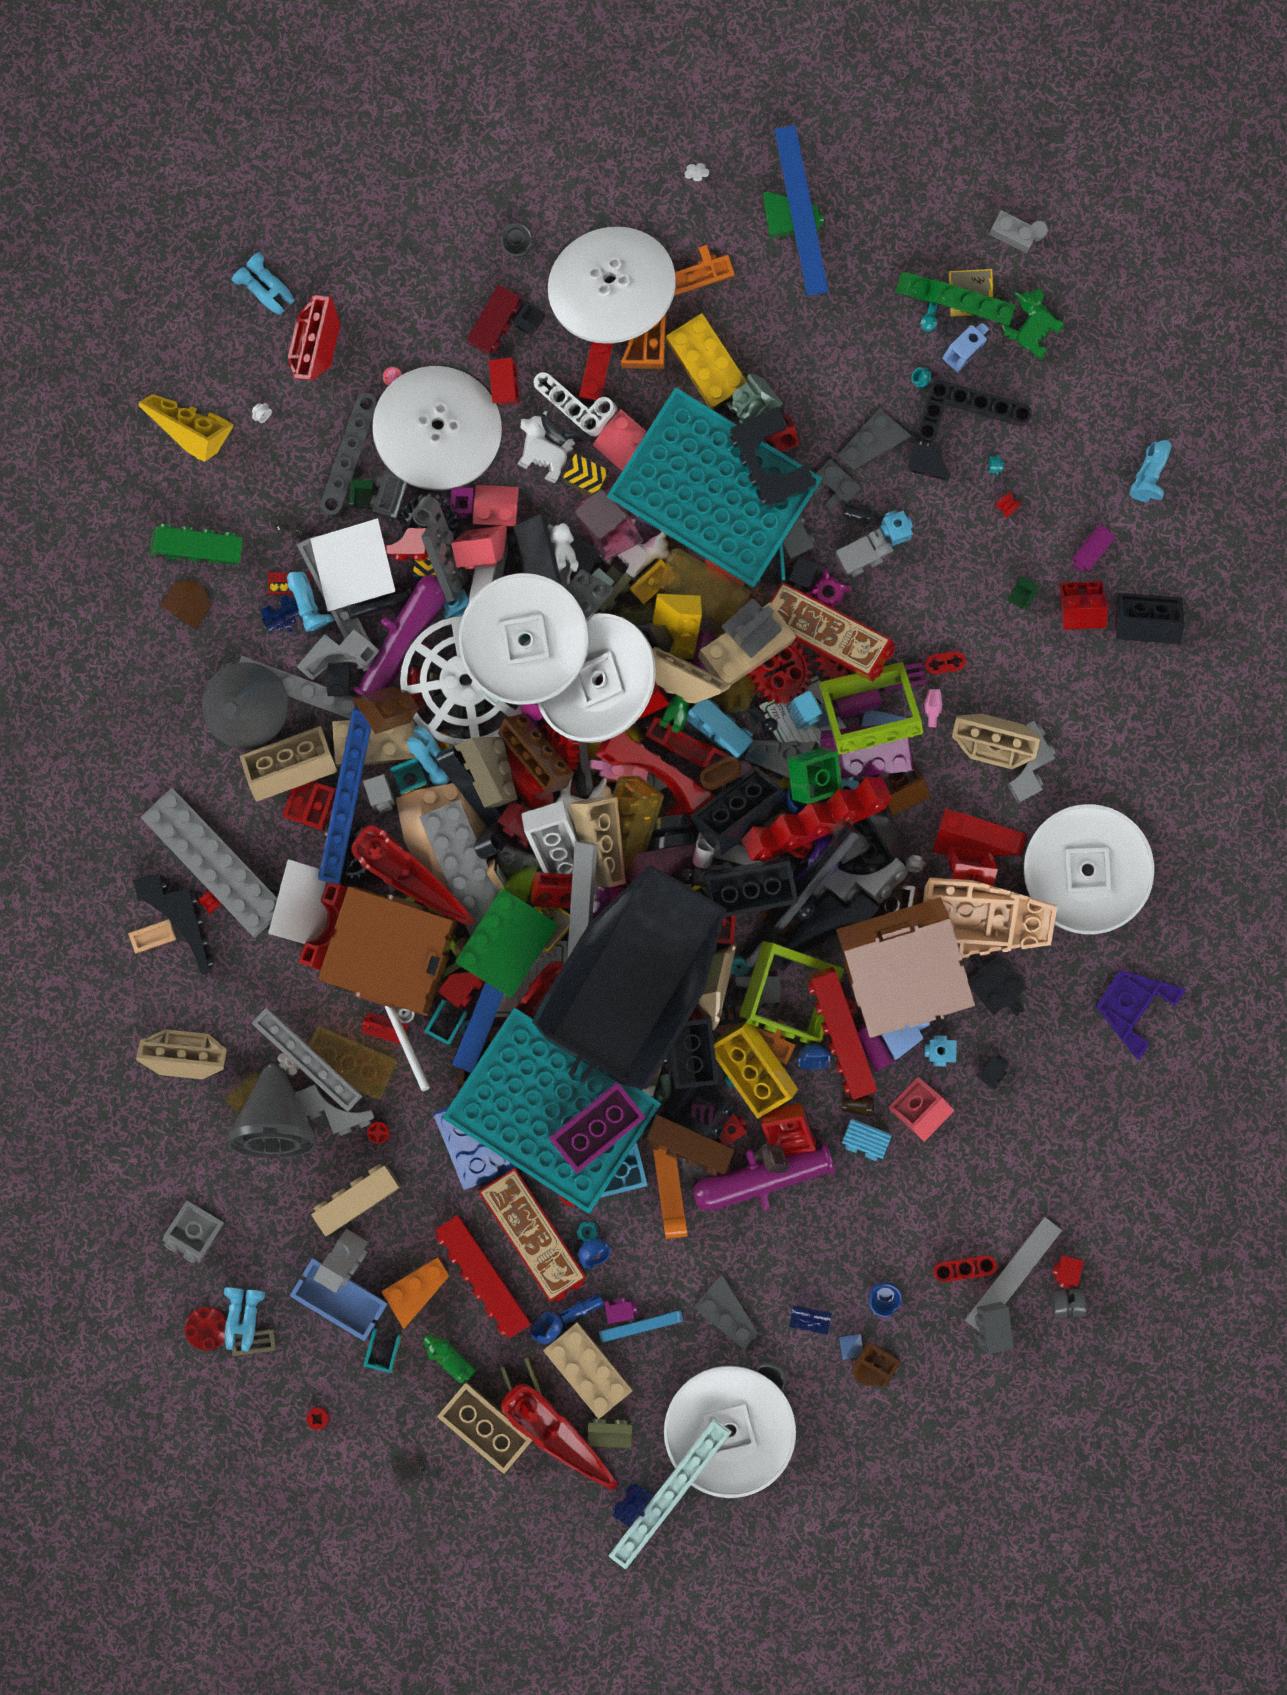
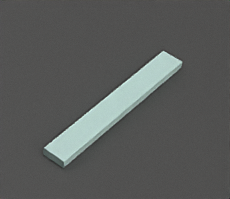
[609,1418,732,1569]

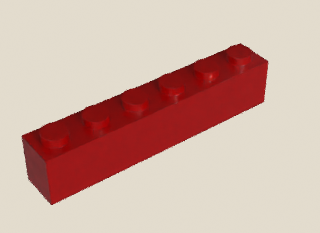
[807,967,877,1100]
[435,1215,531,1339]

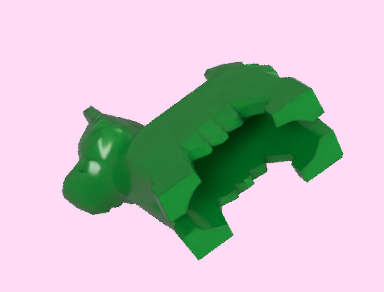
[1002,288,1064,360]
[659,694,694,733]
[424,1334,477,1384]

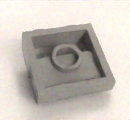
[162,1201,224,1263]

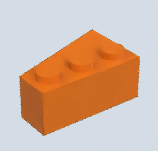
[621,313,666,369]
[381,1257,450,1329]

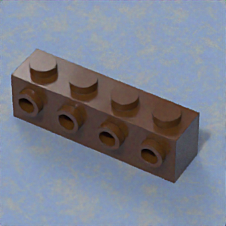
[498,713,574,793]
[641,1115,734,1177]

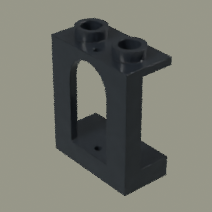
[666,1086,736,1141]

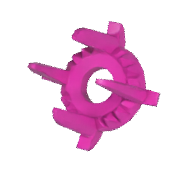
[806,569,851,609]

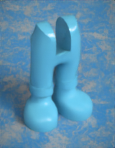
[231,252,295,315]
[1129,440,1171,502]
[287,571,335,632]
[407,725,450,786]
[224,1287,265,1352]

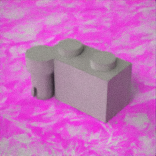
[989,210,1048,254]
[835,529,894,577]

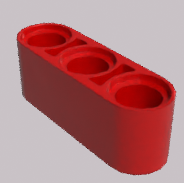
[933,1255,997,1282]

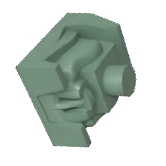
[726,374,782,423]

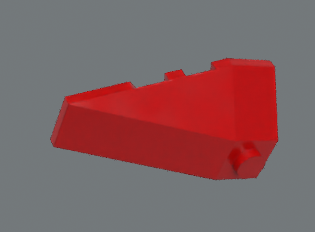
[932,809,1027,856]

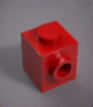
[718,1115,747,1146]
[1052,1255,1084,1289]

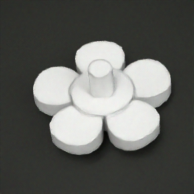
[685,163,709,181]
[278,1053,299,1076]

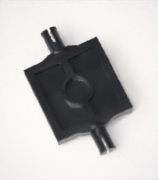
[968,954,1027,1016]

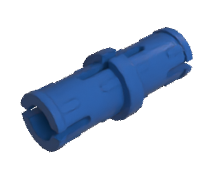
[559,1293,605,1325]

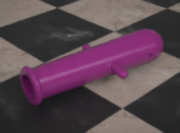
[353,574,446,695]
[693,1143,835,1211]

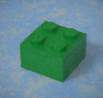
[787,747,842,804]

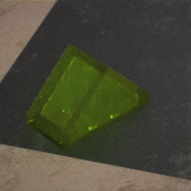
[503,866,538,904]

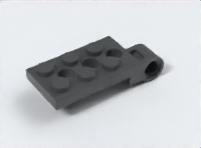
[412,496,468,601]

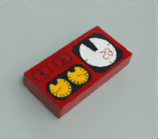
[268,572,312,595]

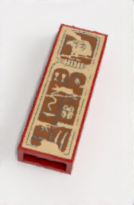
[770,582,895,682]
[478,1168,587,1303]

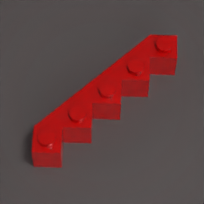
[741,777,893,862]

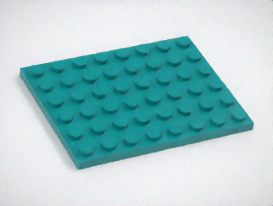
[607,387,822,588]
[442,1007,661,1214]

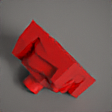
[947,846,998,886]
[761,1103,816,1158]

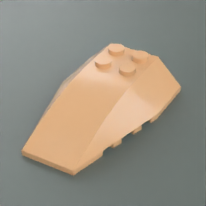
[396,783,487,918]
[923,878,1057,958]

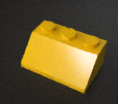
[652,594,702,659]

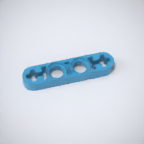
[599,1310,684,1342]

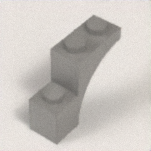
[297,629,379,681]
[1008,721,1056,803]
[824,858,909,906]
[295,1085,375,1136]

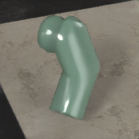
[652,1074,673,1105]

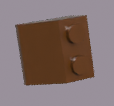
[354,686,419,734]
[871,762,931,816]

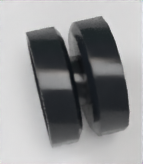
[644,814,696,856]

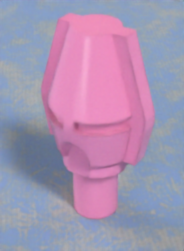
[924,689,942,727]

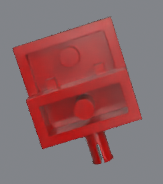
[282,781,336,832]

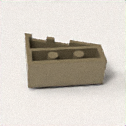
[454,737,517,808]

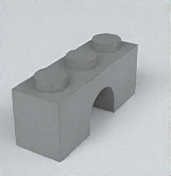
[363,774,396,813]
[314,1229,368,1293]

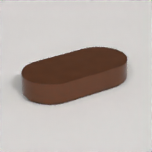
[700,757,741,790]

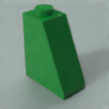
[763,192,824,239]

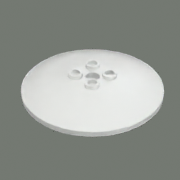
[548,227,676,343]
[373,366,502,491]
[458,573,589,705]
[537,613,656,743]
[1024,804,1154,934]
[664,1366,796,1498]

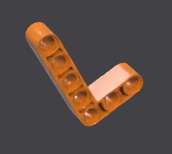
[653,1148,688,1240]

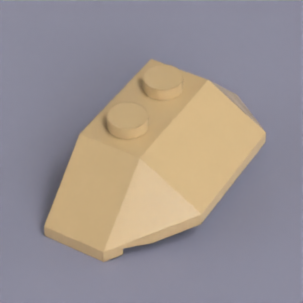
[652,647,731,703]
[952,714,1041,769]
[696,944,737,1030]
[136,1030,227,1079]

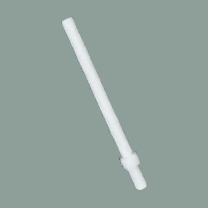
[385,1006,430,1091]

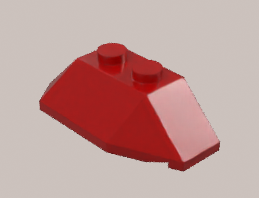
[288,295,340,381]

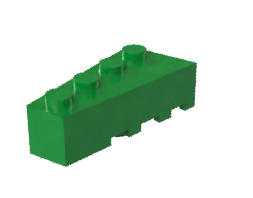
[149,524,243,565]

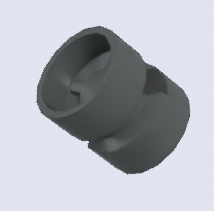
[1051,1289,1086,1319]

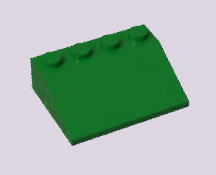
[455,888,559,999]

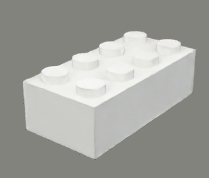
[522,801,578,875]

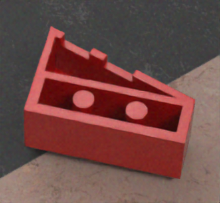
[506,748,554,810]

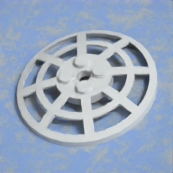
[400,616,522,745]

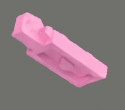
[589,759,648,786]

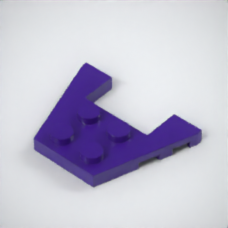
[1095,970,1186,1060]

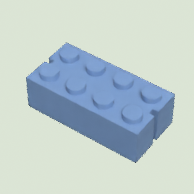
[290,1257,388,1341]

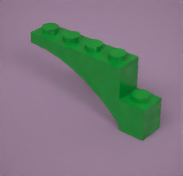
[895,272,1015,326]

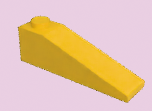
[139,394,233,462]

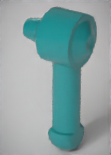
[921,303,938,332]

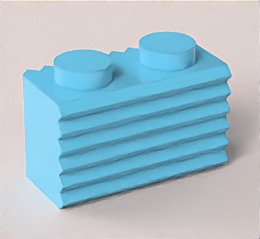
[786,690,823,730]
[841,1119,892,1161]

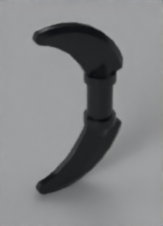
[541,407,593,444]

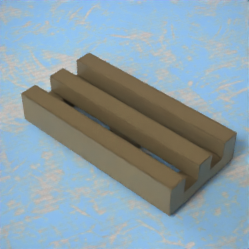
[232,1328,276,1356]

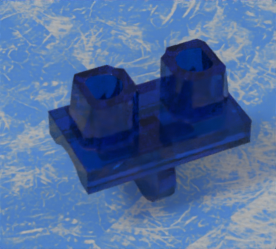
[261,595,300,633]
[789,1305,832,1335]
[612,1483,653,1528]

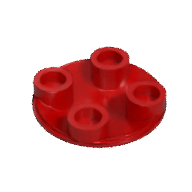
[185,1307,227,1351]

